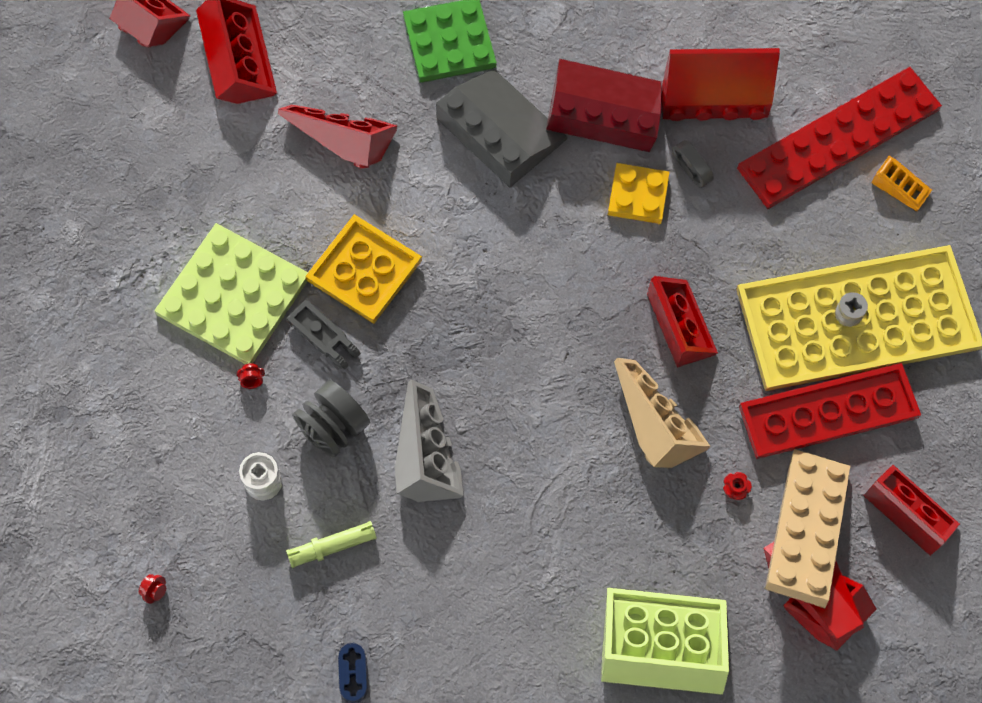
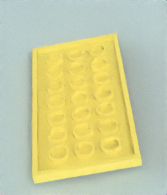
[736,245,982,391]

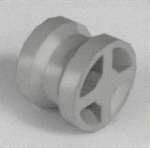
[835,292,868,327]

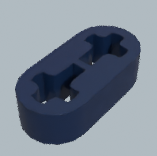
[338,643,368,703]

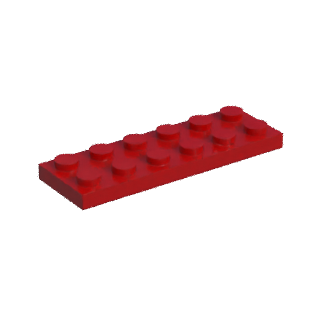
[739,363,921,459]

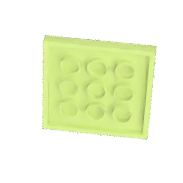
[154,223,308,364]

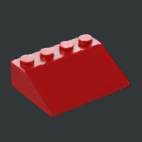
[661,48,780,121]

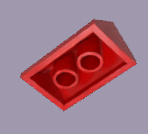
[647,276,718,368]
[863,465,960,556]

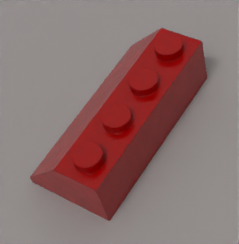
[196,0,277,104]

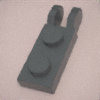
[286,300,361,370]

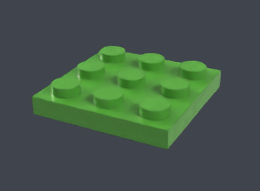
[403,0,497,83]

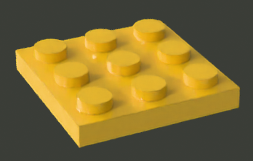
[305,214,422,324]

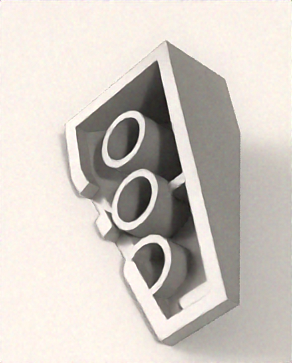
[395,380,464,502]

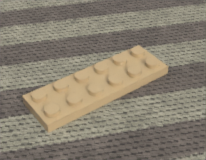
[765,449,850,608]

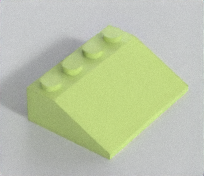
[601,588,729,695]

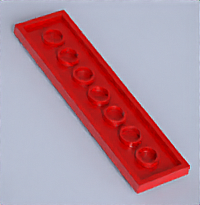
[737,67,942,209]

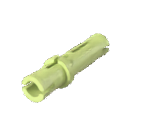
[286,521,377,568]

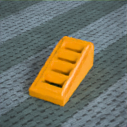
[871,156,932,211]

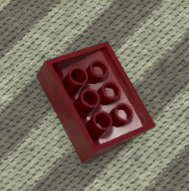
[546,58,661,153]

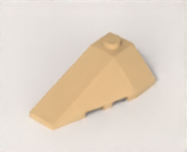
[614,358,711,468]

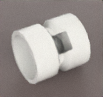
[239,452,282,501]

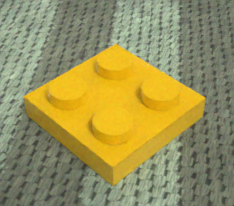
[607,163,669,224]

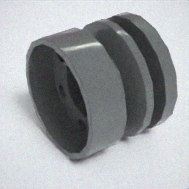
[292,380,370,458]

